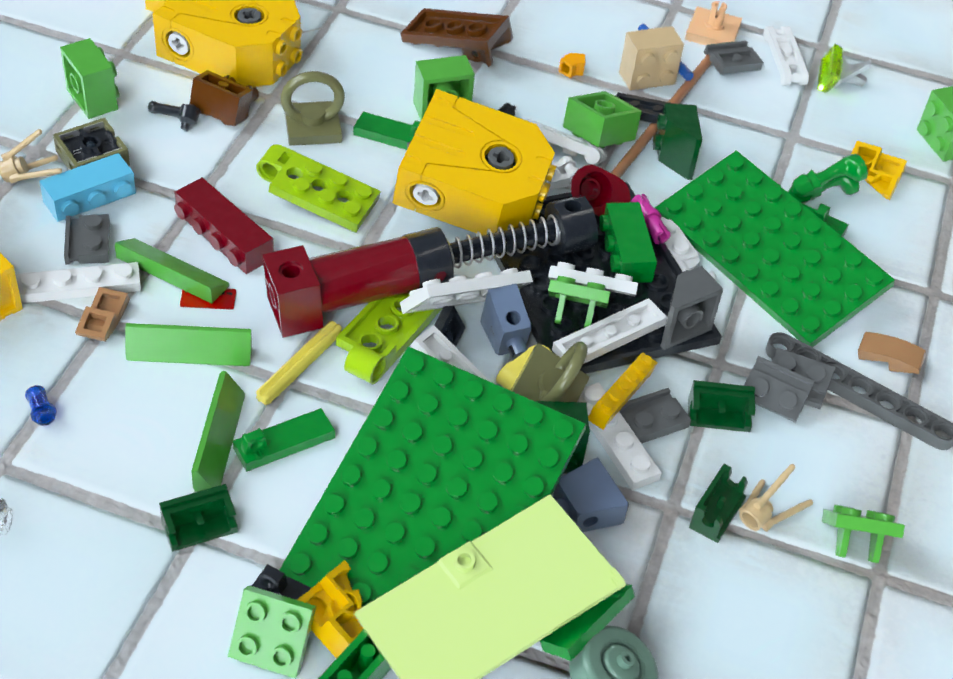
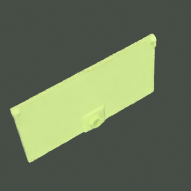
[354,495,626,679]

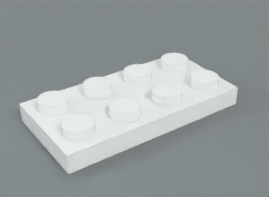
[400,268,533,314]

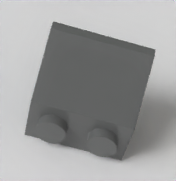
[661,266,723,350]

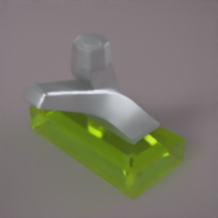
[817,44,872,93]

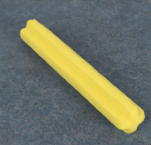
[256,321,342,405]

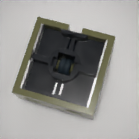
[53,118,130,170]

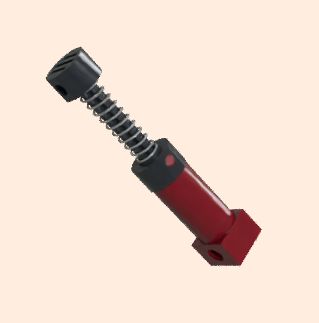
[262,195,598,338]

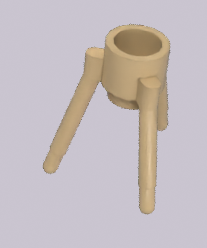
[0,129,62,184]
[739,464,813,532]

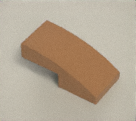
[75,287,130,342]
[858,332,926,374]

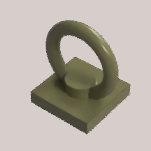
[281,71,345,146]
[510,342,590,402]

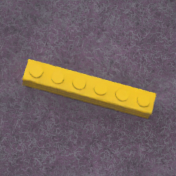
[588,353,658,430]

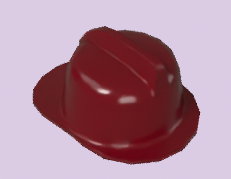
[570,165,631,217]

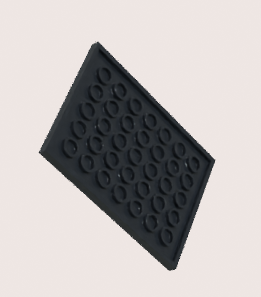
[494,182,722,374]

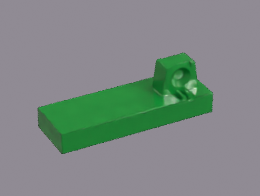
[353,111,420,150]
[233,408,335,472]
[540,584,635,661]

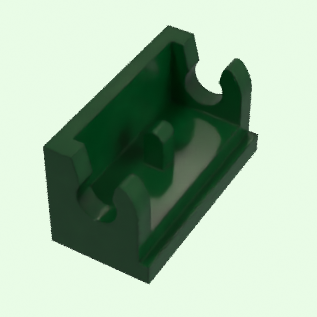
[688,380,755,432]
[689,464,748,543]
[159,484,238,552]

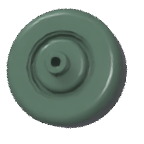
[569,626,658,679]

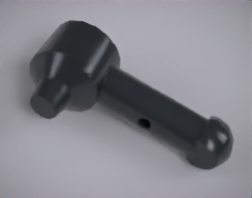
[147,101,201,131]

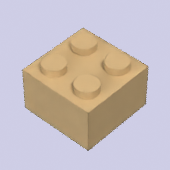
[619,26,684,91]

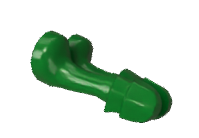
[788,154,868,203]

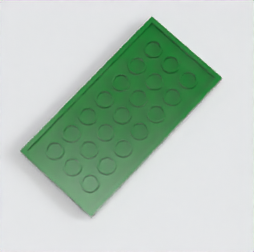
[655,150,895,348]

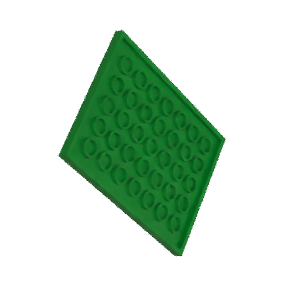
[279,346,586,607]

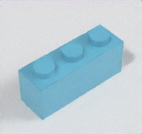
[39,153,136,222]

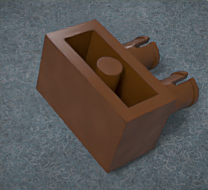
[189,70,259,127]

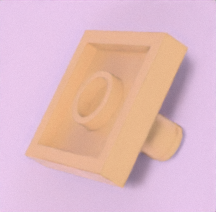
[685,1,742,45]

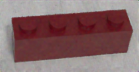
[174,177,274,274]

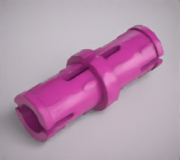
[631,194,671,244]

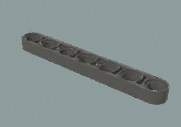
[765,332,953,450]

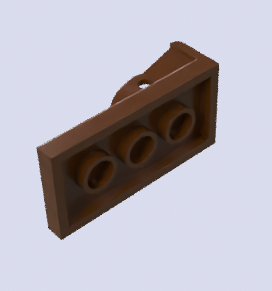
[400,8,513,67]

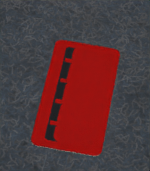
[180,289,236,310]

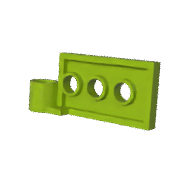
[256,144,381,232]
[336,293,443,385]

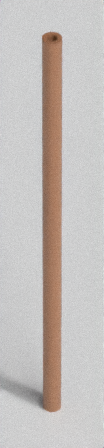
[611,54,712,178]

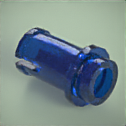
[25,385,57,426]

